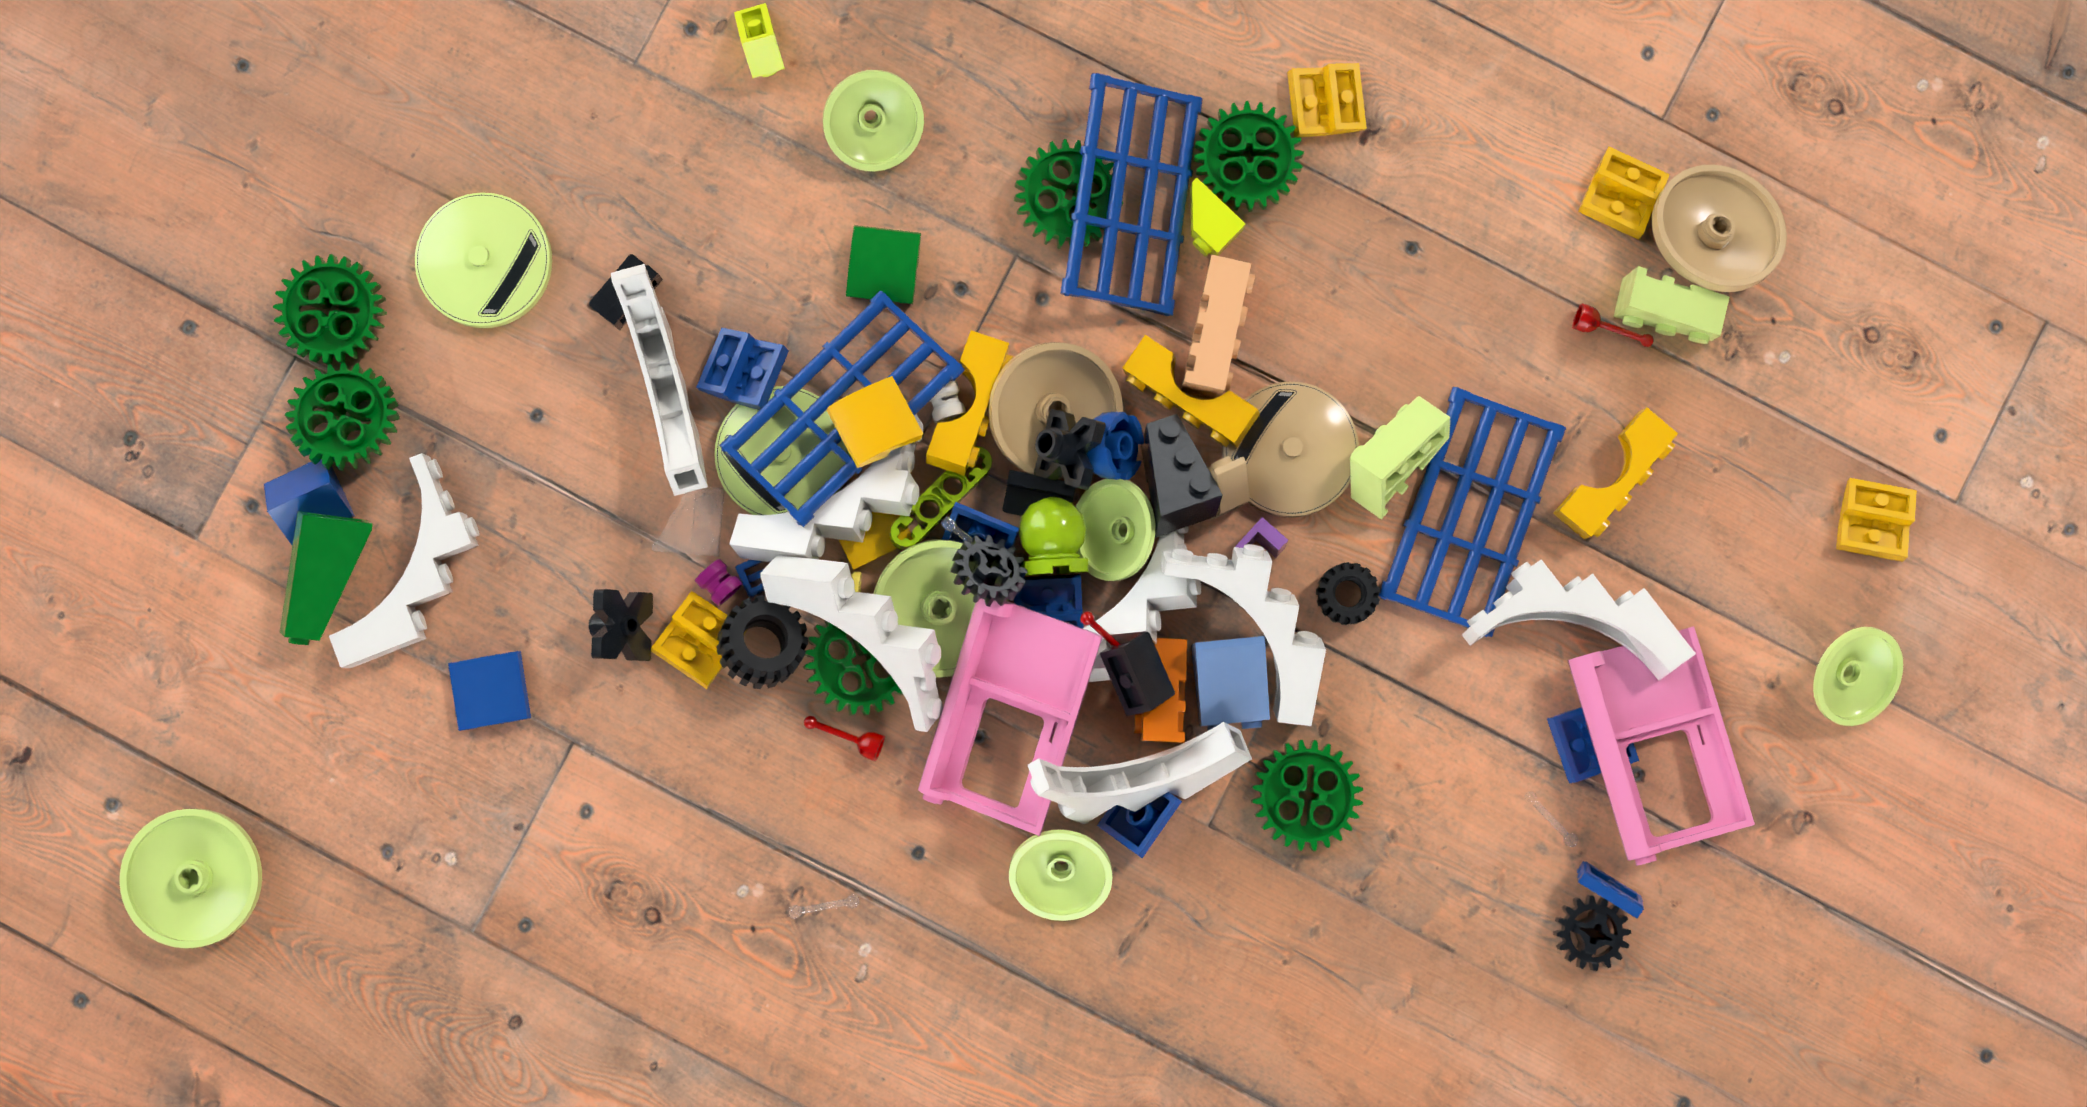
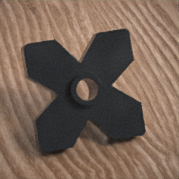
[1034,409,1106,490]
[589,589,653,661]

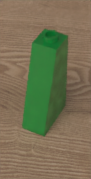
[280,511,373,645]

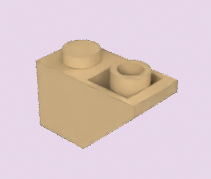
[1208,456,1250,521]

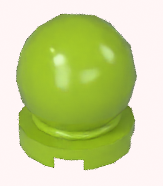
[1019,497,1089,576]

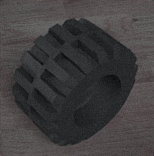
[716,595,808,689]

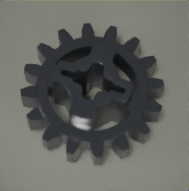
[951,535,1027,607]
[1553,895,1631,971]

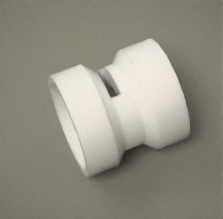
[930,380,967,423]

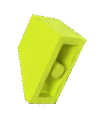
[734,3,785,78]
[1190,178,1246,256]

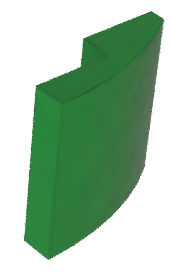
[846,225,921,304]

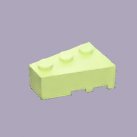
[1613,266,1730,344]
[1350,396,1450,520]

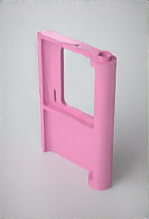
[918,598,1103,836]
[1568,626,1755,866]

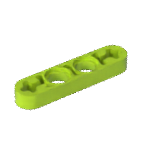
[890,446,992,550]

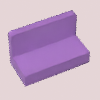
[1235,517,1288,558]

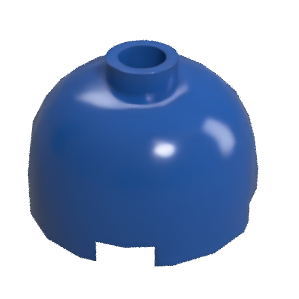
[1086,412,1144,480]

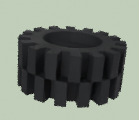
[1316,562,1381,625]

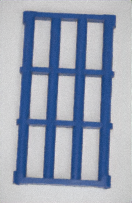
[1060,73,1203,316]
[719,290,965,527]
[1379,387,1566,637]

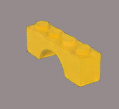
[926,330,1013,476]
[1122,335,1260,448]
[1553,407,1678,539]

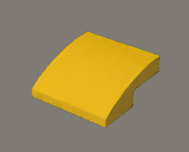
[1287,63,1367,137]
[1578,146,1670,240]
[827,376,924,468]
[1836,478,1917,562]
[838,512,913,570]
[651,591,748,689]

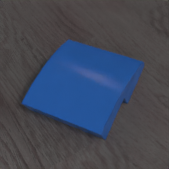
[696,327,789,410]
[1014,574,1084,628]
[448,651,531,731]
[1547,707,1640,783]

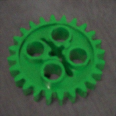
[1194,101,1304,212]
[1014,139,1123,249]
[273,254,387,365]
[285,362,400,471]
[803,620,903,716]
[1251,740,1363,851]

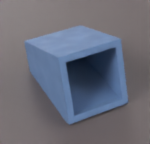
[1191,636,1270,731]

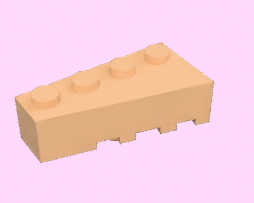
[1180,255,1255,398]

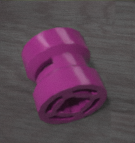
[695,559,743,607]

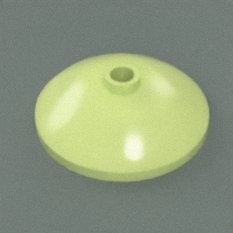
[823,70,924,171]
[1076,479,1155,581]
[1813,627,1903,726]
[1009,830,1113,921]

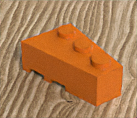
[1134,638,1187,743]

